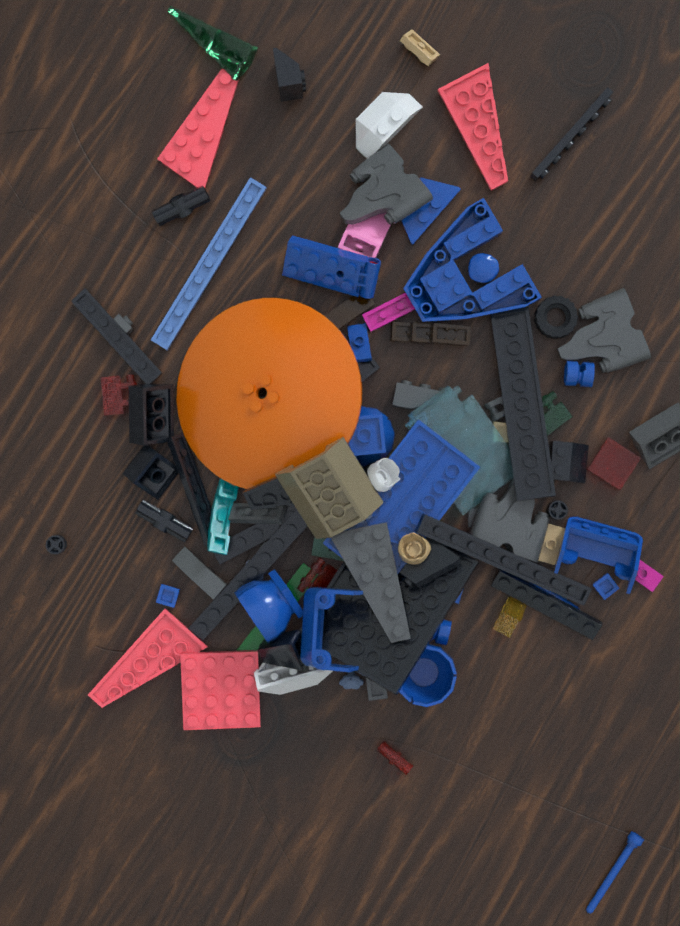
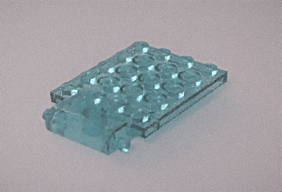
[405,385,513,515]

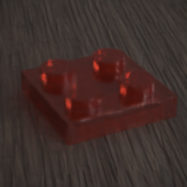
[587,437,641,490]

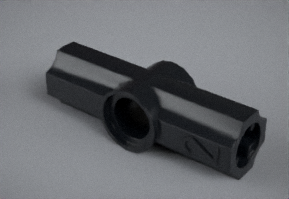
[152,186,211,226]
[135,499,193,542]

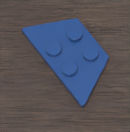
[401,178,461,245]

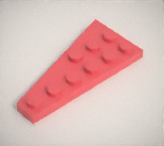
[438,63,508,191]
[157,66,239,189]
[88,608,208,708]

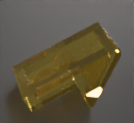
[492,596,527,638]

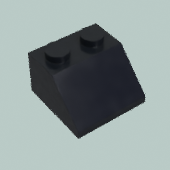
[550,441,589,483]
[122,445,178,500]

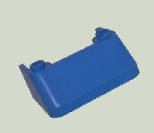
[554,517,643,594]
[300,587,363,672]

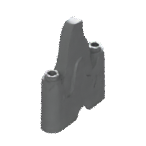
[340,144,433,225]
[557,288,651,373]
[469,479,550,563]

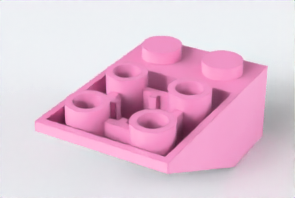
[338,213,391,258]

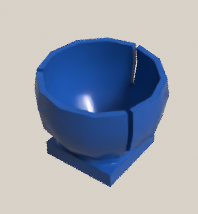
[349,406,395,467]
[234,569,303,643]
[399,644,457,707]

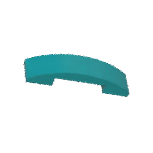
[207,478,238,555]

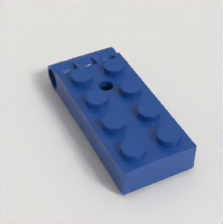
[282,235,381,299]

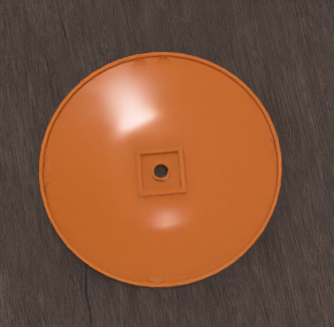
[177,298,362,489]

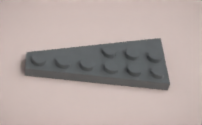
[331,522,411,643]

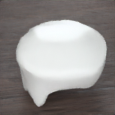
[367,458,400,492]

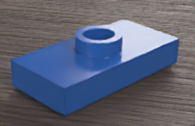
[347,323,372,363]

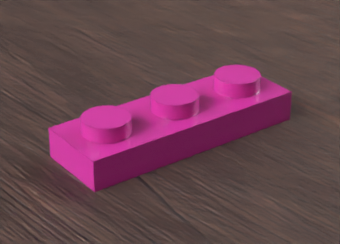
[362,293,415,332]

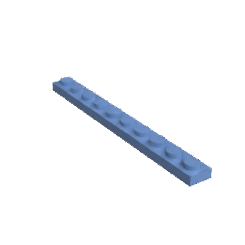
[151,177,267,351]

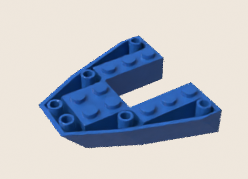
[403,198,542,322]

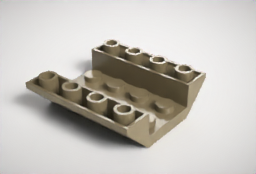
[275,437,384,539]

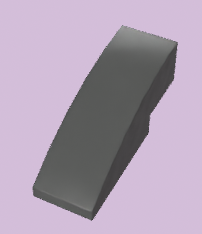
[172,546,227,600]

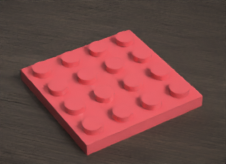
[180,650,261,730]

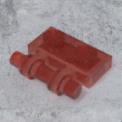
[101,374,137,416]
[297,558,338,593]

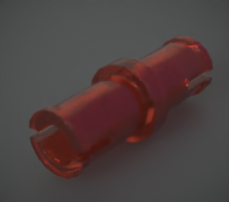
[376,741,413,775]

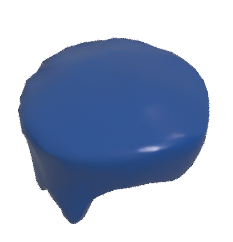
[468,253,499,283]

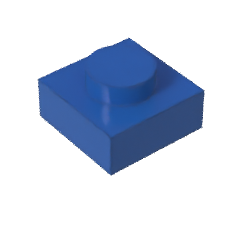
[592,573,620,600]
[156,584,180,608]

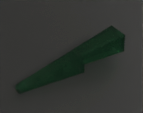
[168,6,258,81]

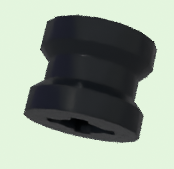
[547,501,568,520]
[45,535,67,554]

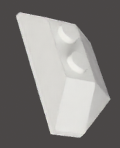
[356,92,423,159]
[254,663,332,695]

